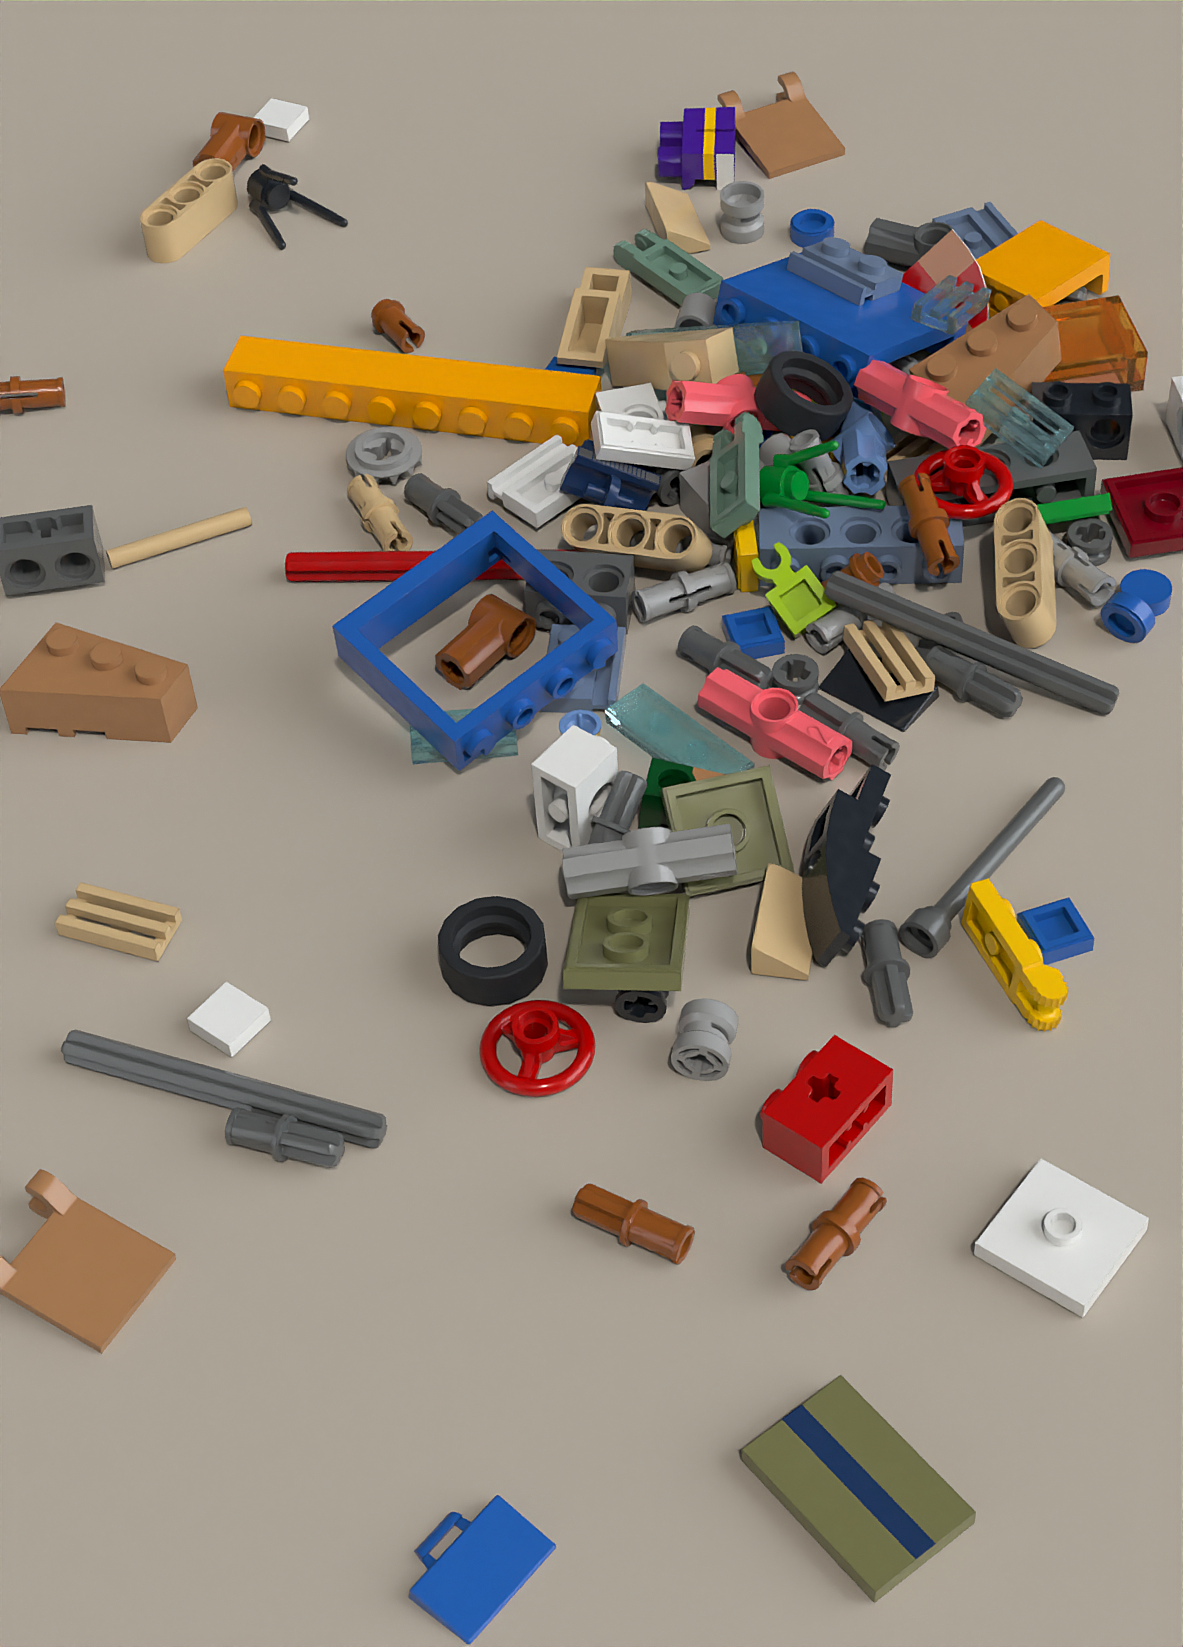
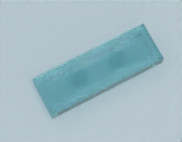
[605,683,755,774]

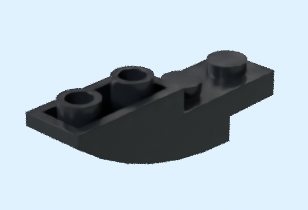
[802,764,891,967]

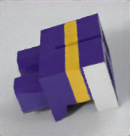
[658,107,736,191]

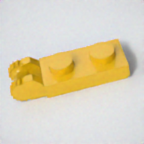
[961,878,1069,1032]

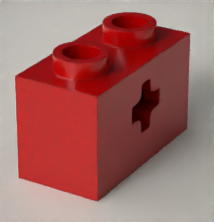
[760,1034,893,1184]

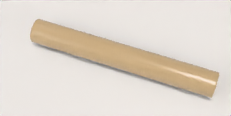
[106,507,252,569]

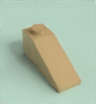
[605,327,739,390]

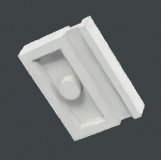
[487,435,581,528]

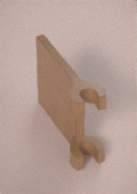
[717,71,845,179]
[0,1169,176,1354]

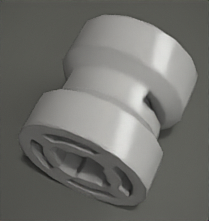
[720,181,764,244]
[671,998,738,1081]

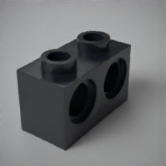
[1028,381,1133,460]

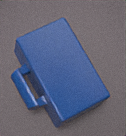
[408,1495,556,1644]

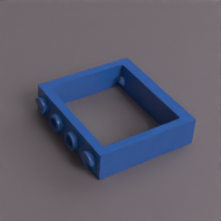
[332,511,618,771]

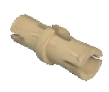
[347,474,413,551]

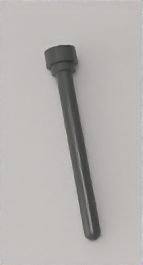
[899,777,1065,958]

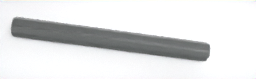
[824,571,1119,715]
[61,1029,387,1148]

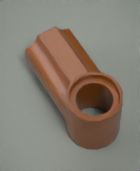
[193,112,265,171]
[435,594,537,690]

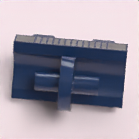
[559,439,661,511]

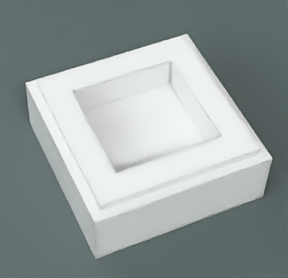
[253,98,309,142]
[187,982,271,1057]

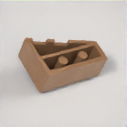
[909,294,1062,447]
[0,622,198,743]

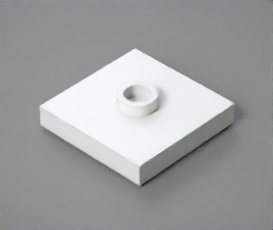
[974,1158,1149,1318]

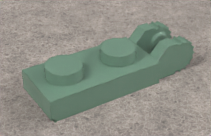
[613,229,723,305]
[710,412,764,538]

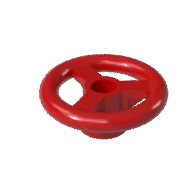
[914,445,1013,520]
[479,1000,596,1097]

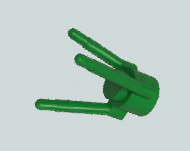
[759,440,886,519]

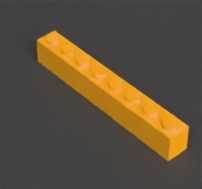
[223,335,602,447]

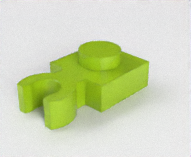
[752,542,837,639]

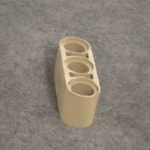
[140,158,238,263]
[994,498,1057,648]
[561,504,713,573]

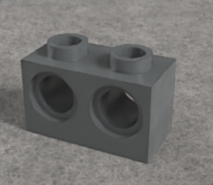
[0,505,105,596]
[524,549,636,635]

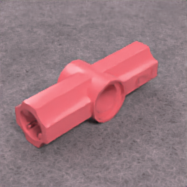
[854,359,986,449]
[665,374,812,434]
[698,667,852,781]

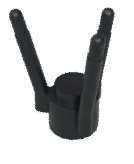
[247,164,348,250]

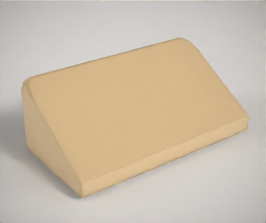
[645,181,710,254]
[751,863,813,981]

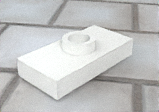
[591,411,695,470]

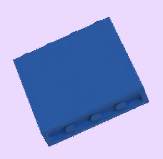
[713,252,970,400]

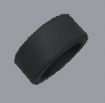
[754,351,854,441]
[438,896,548,1006]

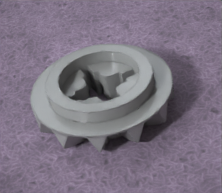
[346,427,422,485]

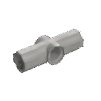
[562,824,738,899]

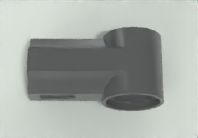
[865,218,954,267]

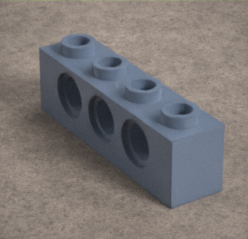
[759,506,964,586]

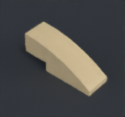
[557,267,632,368]

